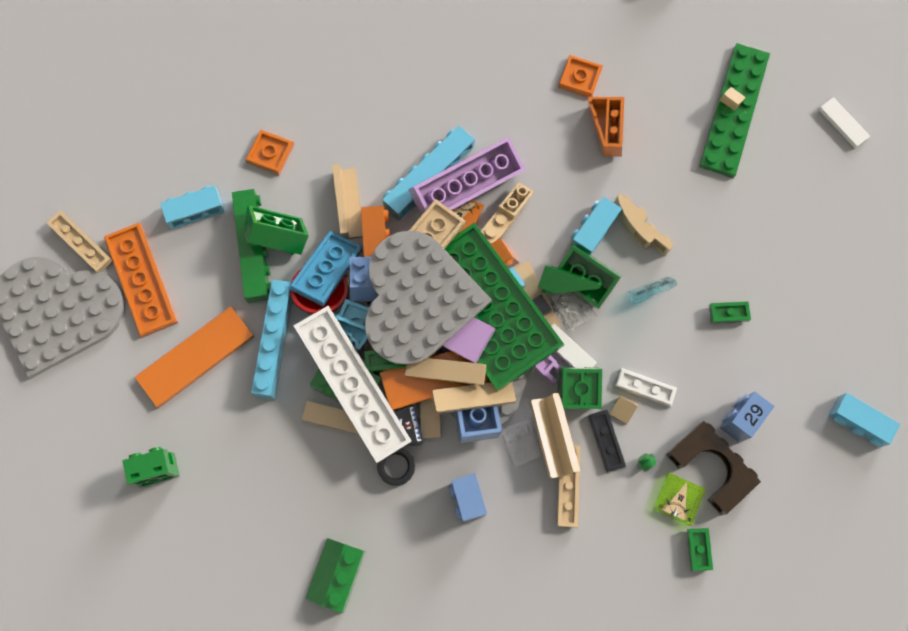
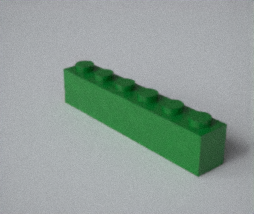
[232,189,271,304]

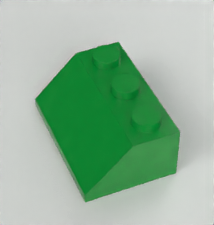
[244,205,309,255]
[558,245,622,309]
[305,538,366,613]

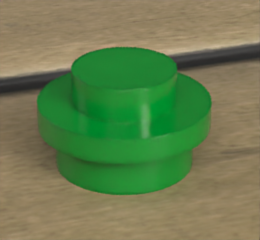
[637,453,656,472]

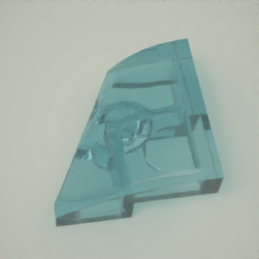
[628,277,678,305]

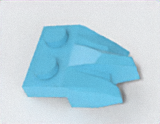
[335,299,369,350]

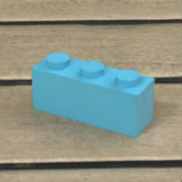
[160,185,225,229]
[570,196,622,255]
[828,393,900,447]

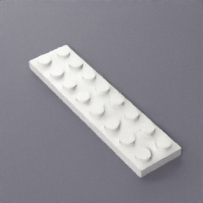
[294,306,412,463]

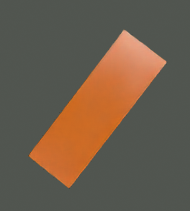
[104,222,178,338]
[135,306,254,408]
[380,351,490,411]

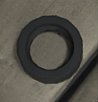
[377,448,415,486]

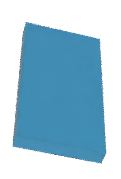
[289,231,363,307]

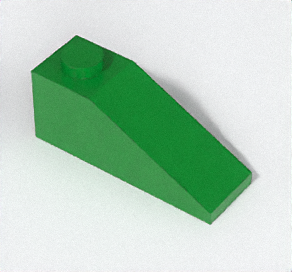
[538,265,602,295]

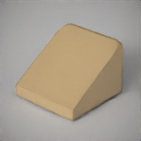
[720,87,746,111]
[609,396,638,424]

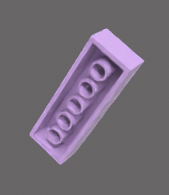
[408,137,525,215]

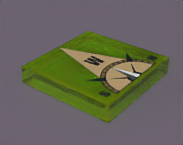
[653,472,706,527]

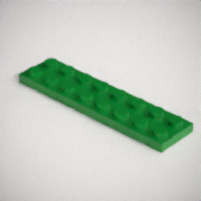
[699,43,770,178]

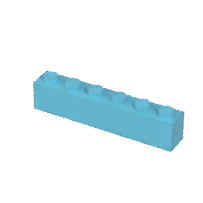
[382,126,475,220]
[251,280,293,400]

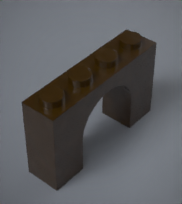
[665,421,761,515]

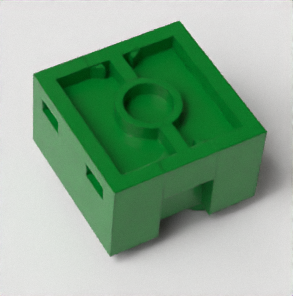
[558,367,602,409]
[122,447,180,488]

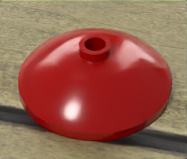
[290,269,348,315]

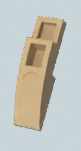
[481,182,534,244]
[614,193,674,256]

